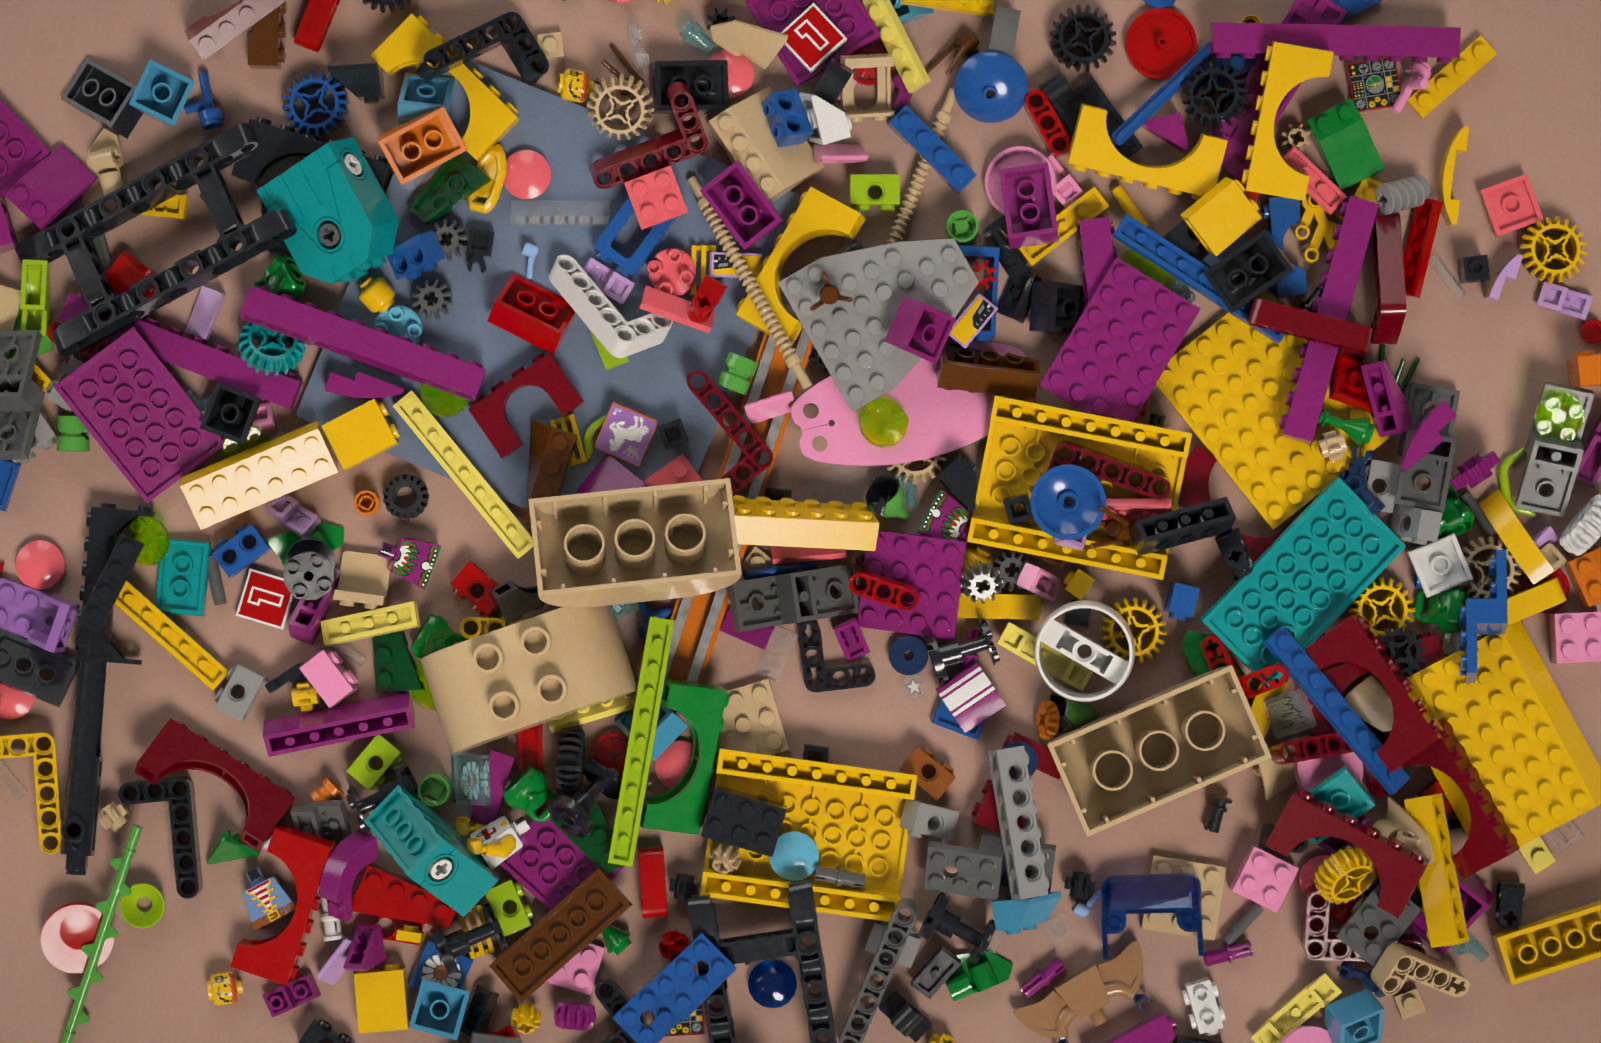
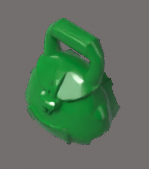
[253,255,307,298]
[1426,484,1475,539]
[1413,586,1468,634]
[410,615,466,659]
[503,766,557,823]

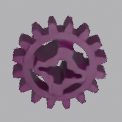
[1449,451,1501,491]

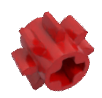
[972,260,996,291]
[658,930,689,962]

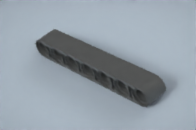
[838,898,917,1043]

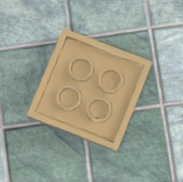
[714,679,789,765]
[1141,855,1227,941]

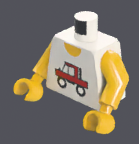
[456,816,531,870]

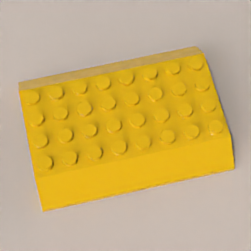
[967,395,1192,580]
[1407,620,1601,847]
[700,748,917,922]

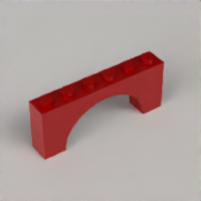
[230,823,336,986]

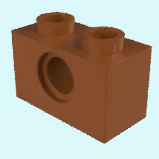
[898,745,956,801]

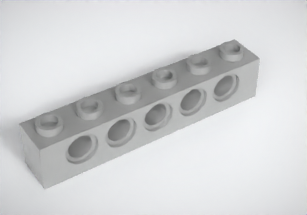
[987,746,1049,900]

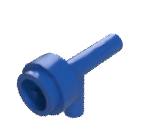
[184,71,224,130]
[638,601,672,643]

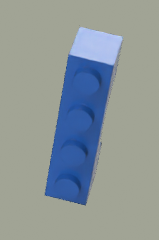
[888,105,977,195]
[1262,197,1307,298]

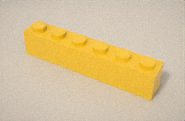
[1404,793,1469,948]

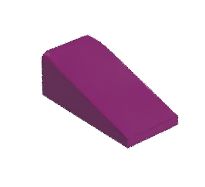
[720,608,774,650]

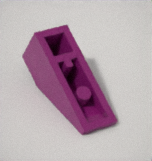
[1361,360,1413,437]
[288,568,340,645]

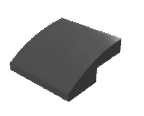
[291,800,352,845]

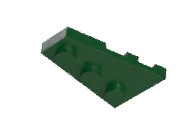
[408,155,491,225]
[373,630,425,692]
[550,800,624,874]

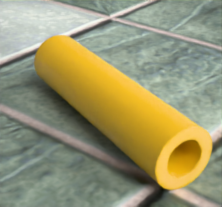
[1111,185,1149,227]

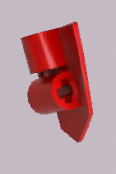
[106,251,171,304]

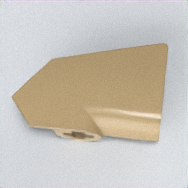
[710,20,788,70]
[82,128,124,204]
[1344,675,1393,733]
[1251,735,1309,800]
[1373,797,1435,864]

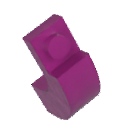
[319,830,378,922]

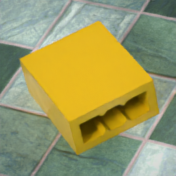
[1180,177,1262,256]
[322,399,400,471]
[354,963,410,1033]

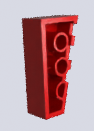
[352,863,457,928]

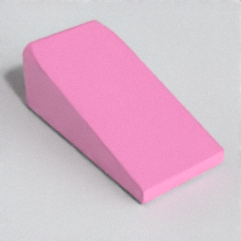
[1017,563,1063,603]

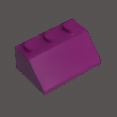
[700,160,783,250]

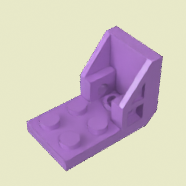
[0,578,80,653]

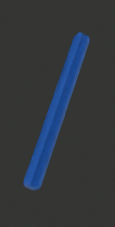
[1110,42,1216,146]

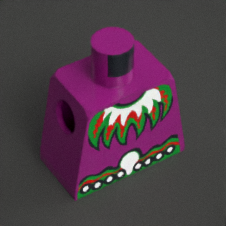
[917,490,972,540]
[378,537,441,590]

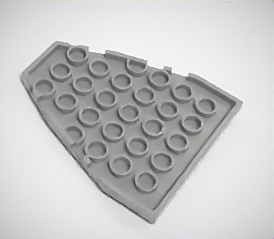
[778,239,979,412]

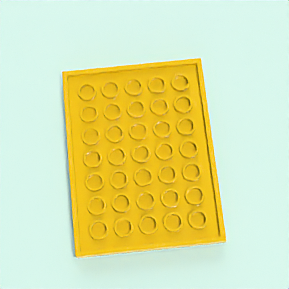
[1155,290,1390,531]

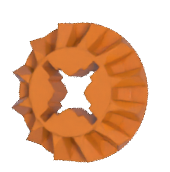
[1035,700,1060,740]

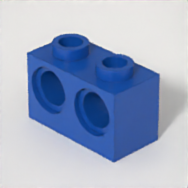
[761,89,814,147]
[388,231,445,281]
[212,524,272,578]
[1164,582,1200,621]

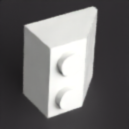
[799,92,852,145]

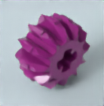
[554,1001,596,1031]

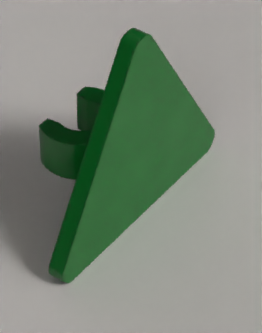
[207,830,260,865]

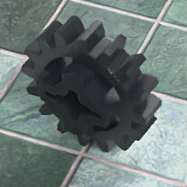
[1376,625,1426,677]

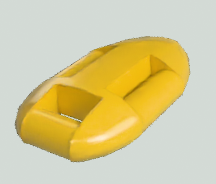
[467,144,507,214]

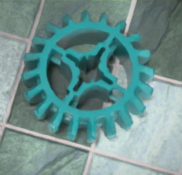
[238,322,306,377]

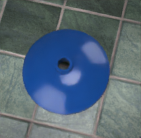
[954,51,1028,123]
[1030,464,1106,540]

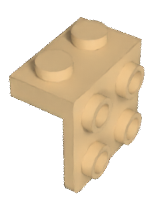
[333,551,391,609]

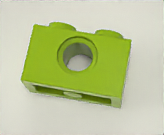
[850,174,900,211]
[346,734,403,790]
[485,878,535,937]

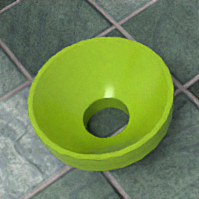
[119,883,165,928]

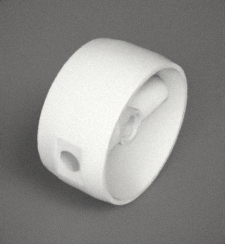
[1034,600,1135,702]

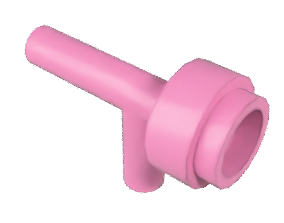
[1391,62,1431,114]

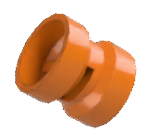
[354,490,381,515]
[310,777,344,802]

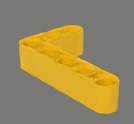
[0,732,62,854]

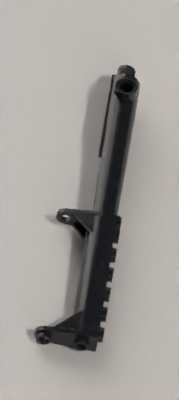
[60,503,155,875]

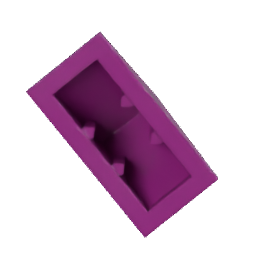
[1142,112,1189,153]
[832,617,870,662]
[343,923,386,971]

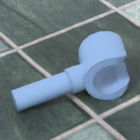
[522,243,539,279]
[1073,889,1103,917]

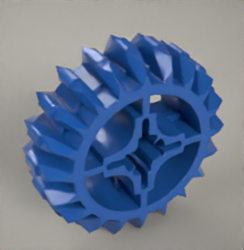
[282,71,350,138]

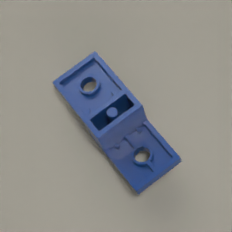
[1459,550,1508,683]
[612,932,737,1043]

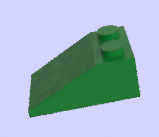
[1306,98,1385,191]

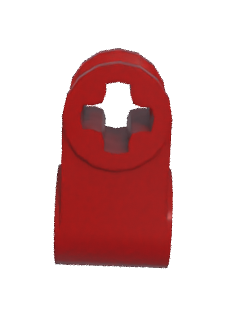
[687,274,728,323]

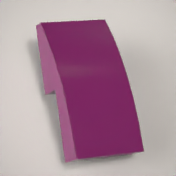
[262,973,321,1018]

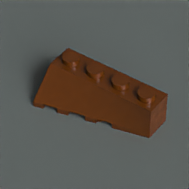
[247,1,287,69]
[936,338,1041,399]
[523,420,578,524]

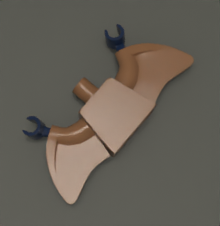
[1013,941,1152,1043]

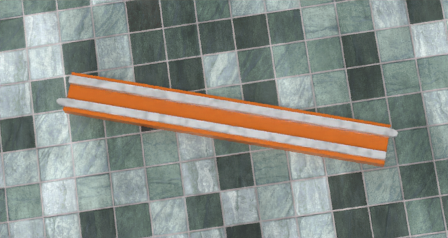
[665,305,813,683]

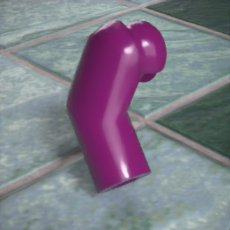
[891,75,912,111]

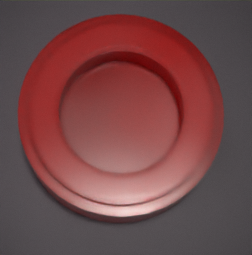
[1579,319,1601,344]

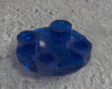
[748,959,797,1008]

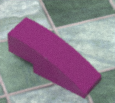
[324,371,406,399]
[1398,401,1457,472]
[1576,415,1601,488]
[470,749,516,825]

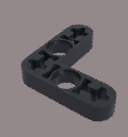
[799,621,876,692]

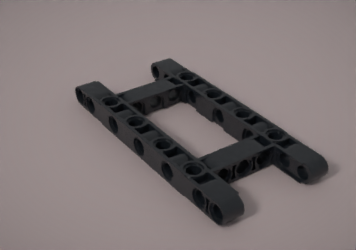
[14,123,298,356]
[687,880,837,1043]

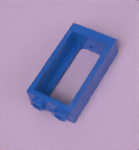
[593,197,686,278]
[950,245,1000,342]

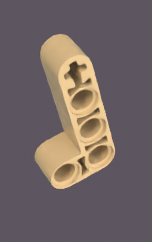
[1371,943,1470,998]

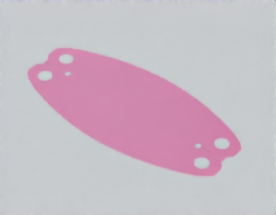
[791,341,1034,466]

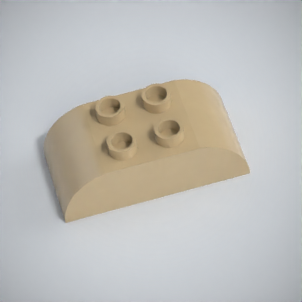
[528,478,742,608]
[420,605,638,755]
[1047,665,1272,837]

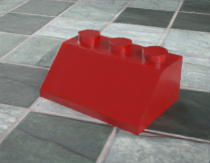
[487,273,576,355]

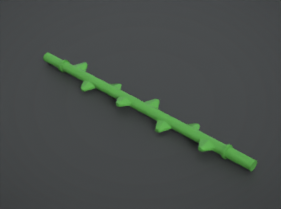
[61,824,142,1043]

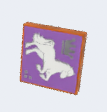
[594,401,659,466]

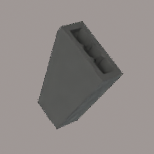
[988,6,1021,57]

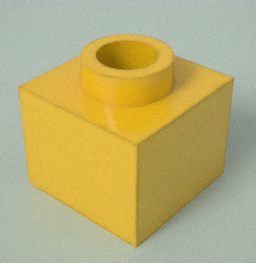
[1063,569,1095,600]

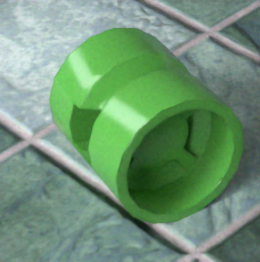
[945,210,978,245]
[716,352,759,396]
[57,416,90,452]
[418,773,453,807]

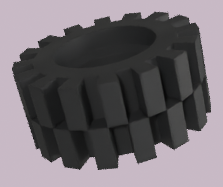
[383,474,429,519]

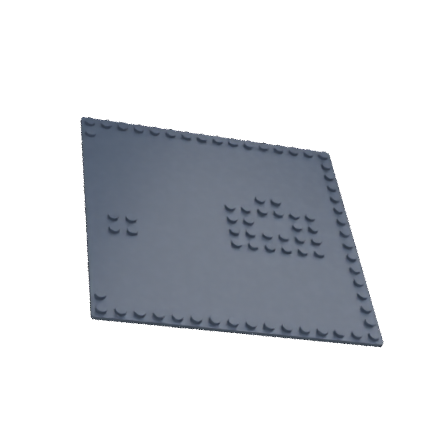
[297,61,802,509]

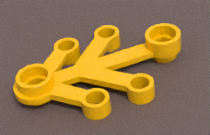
[1293,193,1343,263]

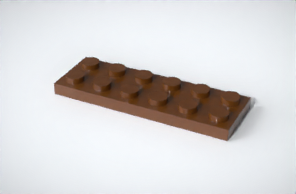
[489,867,633,1003]

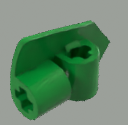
[266,522,344,568]
[1181,630,1246,677]
[945,951,1013,1002]

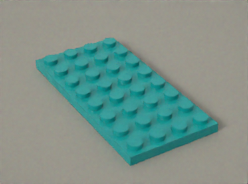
[1200,477,1406,686]

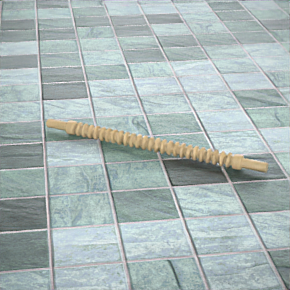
[886,88,956,244]
[687,176,812,389]

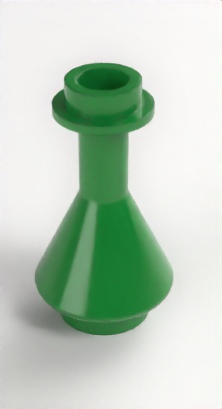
[1318,409,1375,446]
[602,925,632,956]

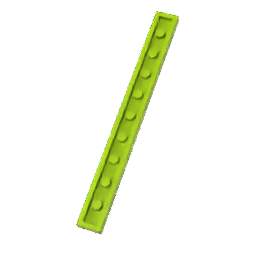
[608,616,675,867]

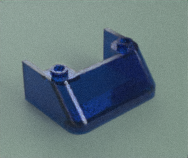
[1101,873,1204,958]

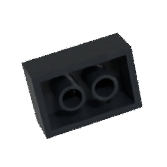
[701,785,787,857]

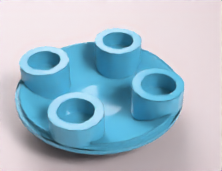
[373,305,423,345]
[769,831,819,881]

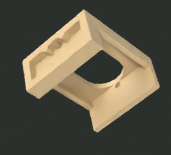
[840,53,895,122]

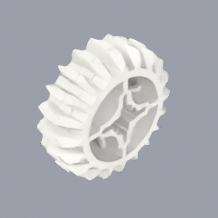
[1560,494,1601,556]

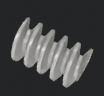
[1376,175,1431,215]

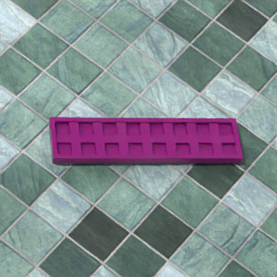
[1209,0,1347,179]

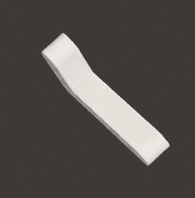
[549,255,673,358]

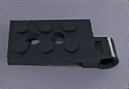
[1038,71,1143,158]
[0,629,79,708]

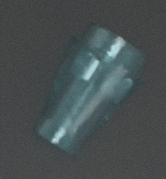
[678,19,716,54]

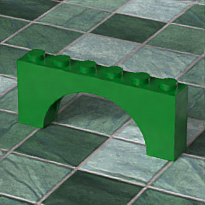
[640,678,729,835]

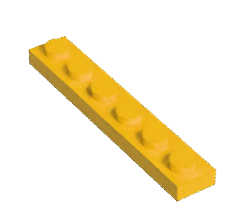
[114,581,229,691]

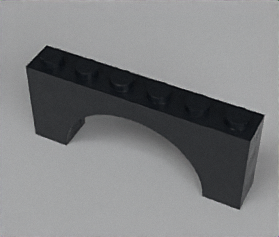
[231,117,393,193]

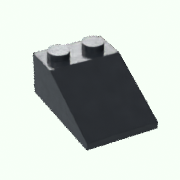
[61,58,143,139]
[649,60,729,114]
[1203,229,1296,314]

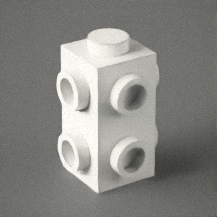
[1181,977,1226,1036]

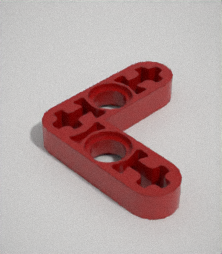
[1201,634,1290,699]

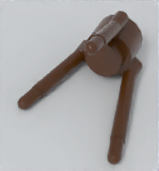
[925,32,980,75]
[595,43,646,96]
[810,271,853,311]
[1090,506,1132,548]

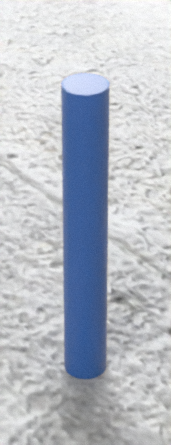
[743,561,817,580]

